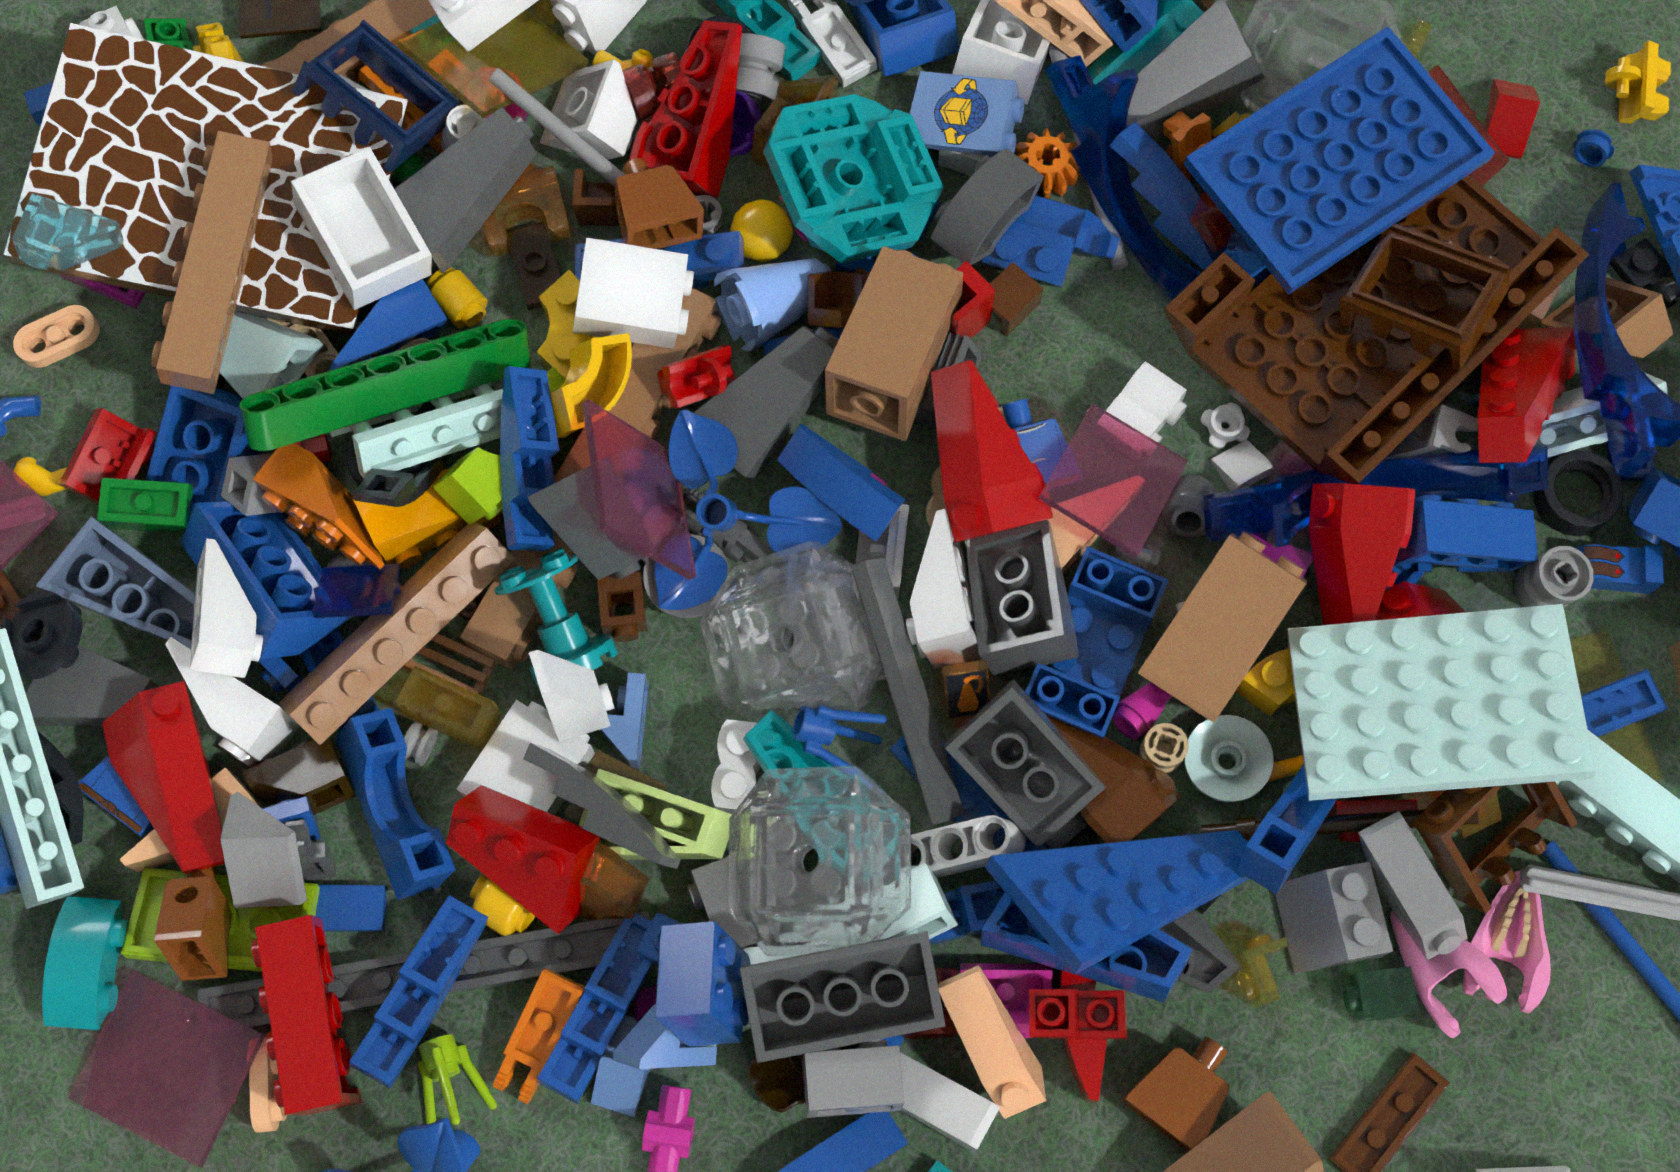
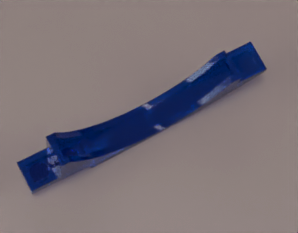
[1045,55,1202,300]
[1575,182,1680,476]
[1203,445,1548,548]

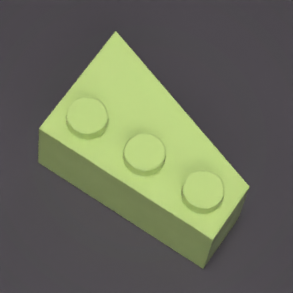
[579,769,736,860]

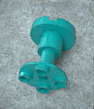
[494,548,618,688]

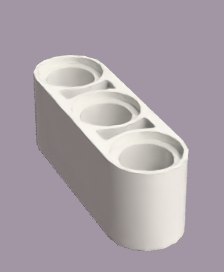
[889,815,1026,878]

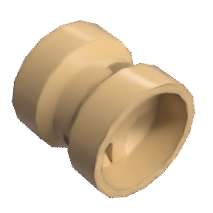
[1139,723,1189,774]

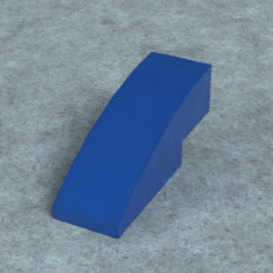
[777,423,906,541]

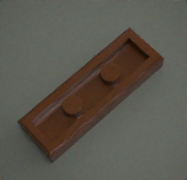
[1327,1052,1450,1172]

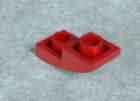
[1029,989,1127,1039]

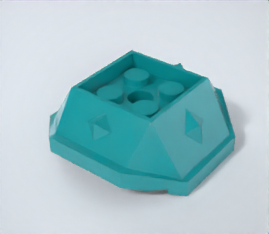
[763,94,944,263]

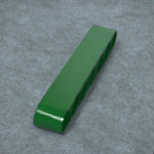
[239,319,531,451]

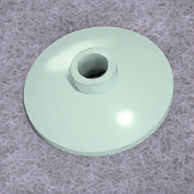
[1184,715,1274,802]

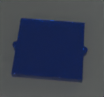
[313,564,401,618]

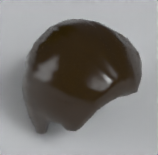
[745,1054,805,1113]

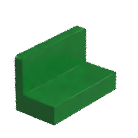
[97,478,193,534]

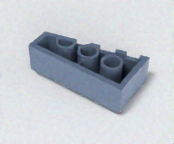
[36,517,196,649]

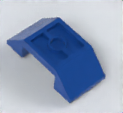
[1025,546,1168,739]

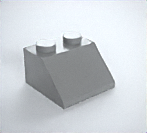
[1274,861,1393,974]

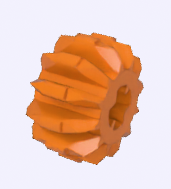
[1015,128,1082,199]

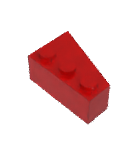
[446,785,600,934]

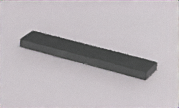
[851,557,964,825]

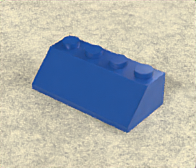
[180,501,353,660]

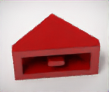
[1483,79,1540,159]

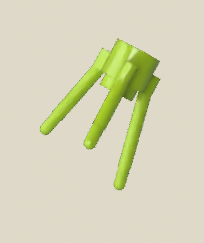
[417,1034,497,1125]

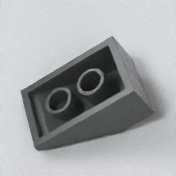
[965,520,1079,677]
[945,680,1106,848]

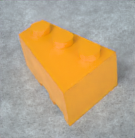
[353,468,504,569]

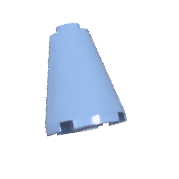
[714,258,831,351]

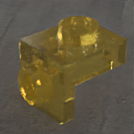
[1236,934,1289,1008]

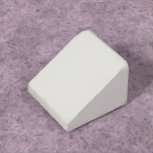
[1210,440,1273,495]

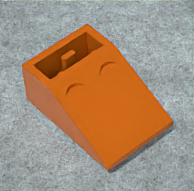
[252,443,385,570]

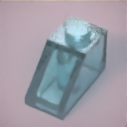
[12,193,124,271]

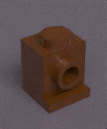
[597,572,648,642]

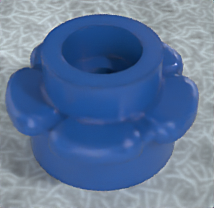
[1573,129,1615,168]

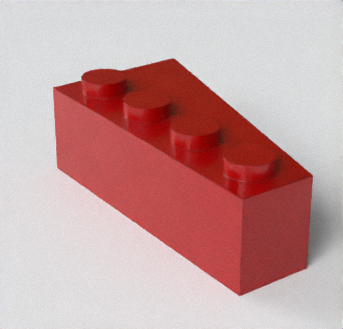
[1478,327,1575,463]
[251,915,362,1115]

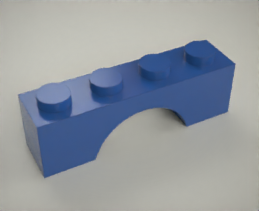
[335,708,456,900]

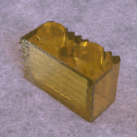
[396,666,501,750]

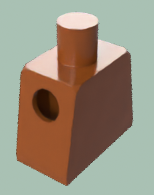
[615,158,704,249]
[154,867,231,981]
[1120,1036,1230,1152]

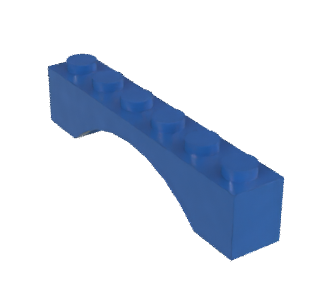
[1236,764,1338,894]

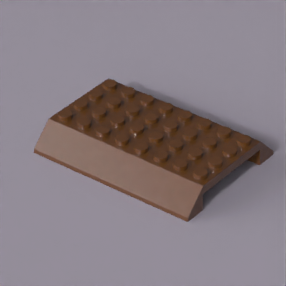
[1164,175,1589,484]

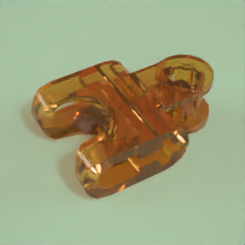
[483,161,572,257]

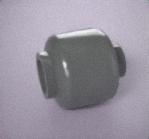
[1161,474,1219,539]

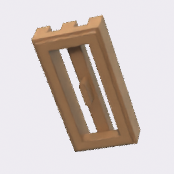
[403,633,497,701]

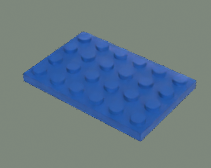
[1184,26,1495,295]

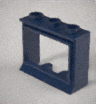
[292,20,460,173]

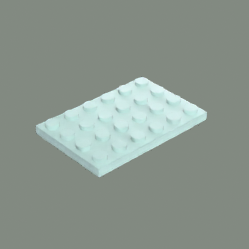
[1287,604,1596,801]

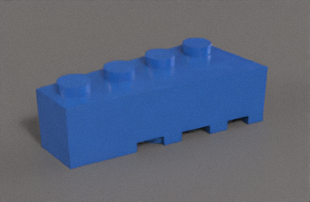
[981,892,1193,1003]

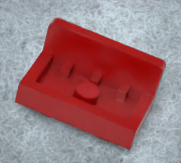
[59,408,156,505]

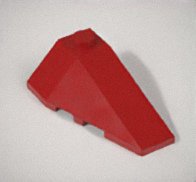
[629,20,742,198]
[931,360,1053,542]
[102,681,225,875]

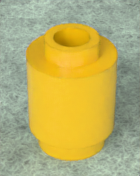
[427,266,488,328]

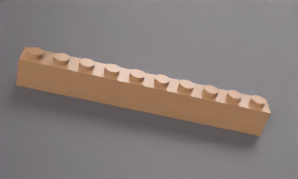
[460,288,721,670]

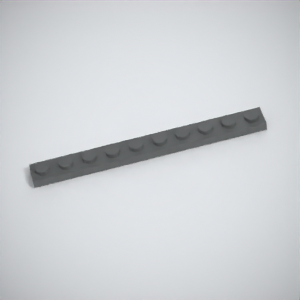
[197,911,652,1037]

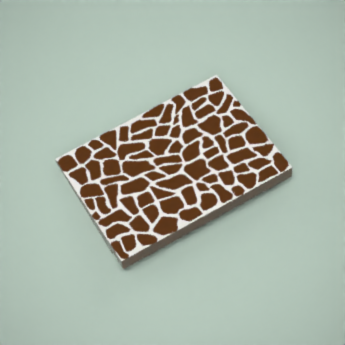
[4,23,408,336]

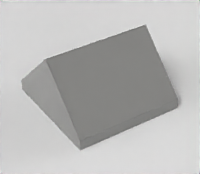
[220,792,307,908]

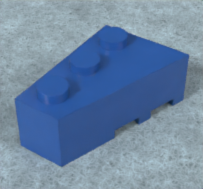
[1393,495,1538,572]

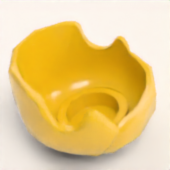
[730,199,793,263]

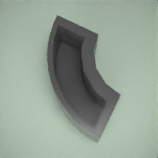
[930,148,1044,265]

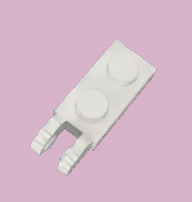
[787,0,878,88]

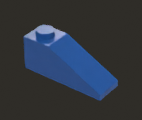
[329,279,447,371]

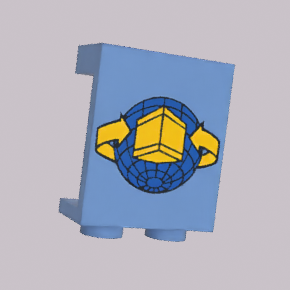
[910,71,1024,157]

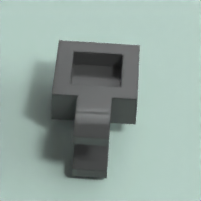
[286,819,336,881]

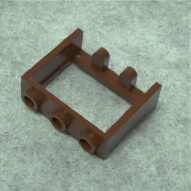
[1339,224,1510,371]
[1411,781,1578,914]

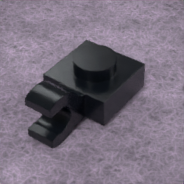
[1609,238,1680,310]

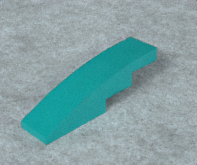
[714,0,823,83]

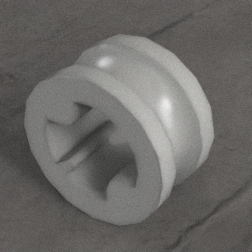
[696,195,723,236]
[404,721,438,766]

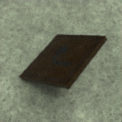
[238,0,321,39]

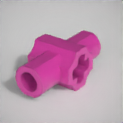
[642,1084,696,1172]

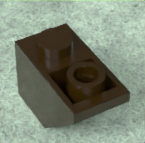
[242,738,355,815]

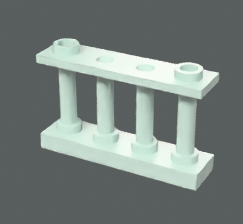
[329,382,503,479]

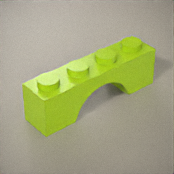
[433,367,571,525]

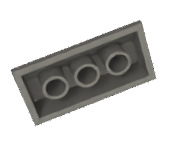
[740,931,946,1063]

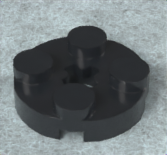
[0,591,83,679]

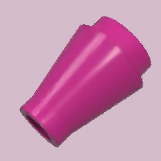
[1112,682,1173,740]

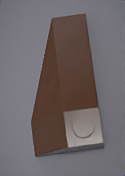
[1046,715,1182,843]

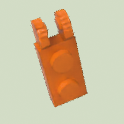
[493,968,585,1104]

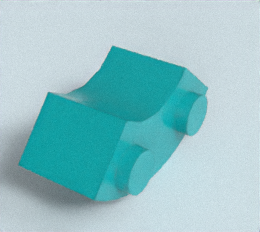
[42,896,129,1030]

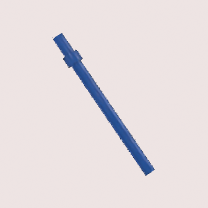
[1542,840,1680,1030]

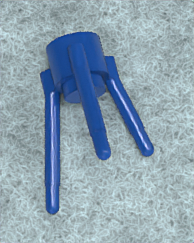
[792,705,887,787]

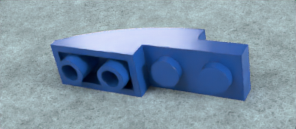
[575,231,744,288]

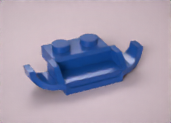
[982,195,1120,288]

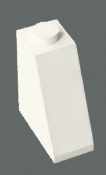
[900,1052,1000,1152]

